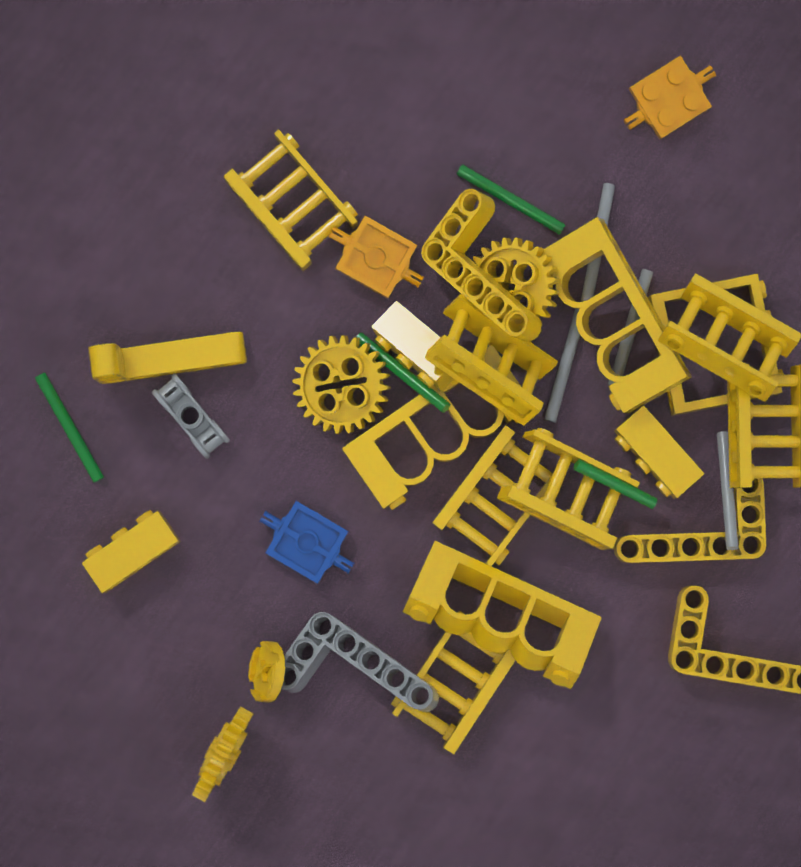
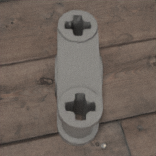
[152,373,230,459]

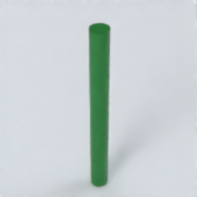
[456,164,566,235]
[356,332,450,413]
[35,372,104,483]

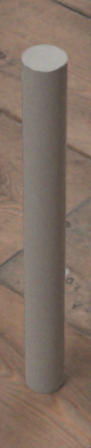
[581,183,615,302]
[608,269,653,385]
[544,308,580,423]
[717,431,739,550]

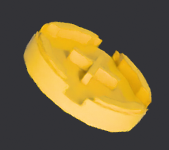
[248,641,285,703]

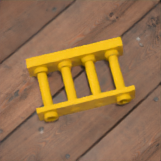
[223,129,358,271]
[657,273,801,402]
[425,294,558,426]
[727,364,801,488]
[432,425,554,567]
[497,428,640,550]
[391,611,515,754]

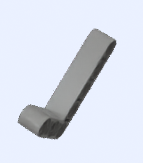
[281,612,439,712]

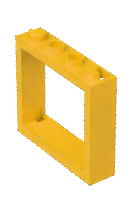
[648,274,784,416]

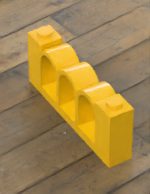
[541,217,692,413]
[342,345,522,510]
[403,541,602,689]

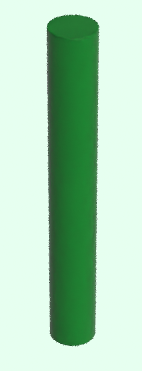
[573,459,657,509]

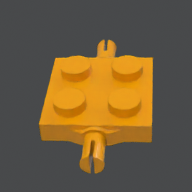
[624,55,716,139]
[329,216,424,298]

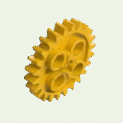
[473,237,560,331]
[292,335,391,434]
[192,706,253,802]

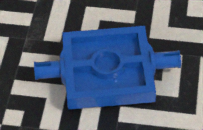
[259,501,355,584]

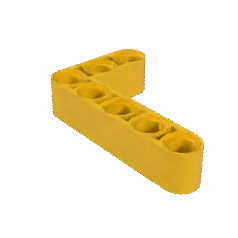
[421,189,541,341]
[88,332,247,384]
[614,478,766,563]
[668,586,801,694]

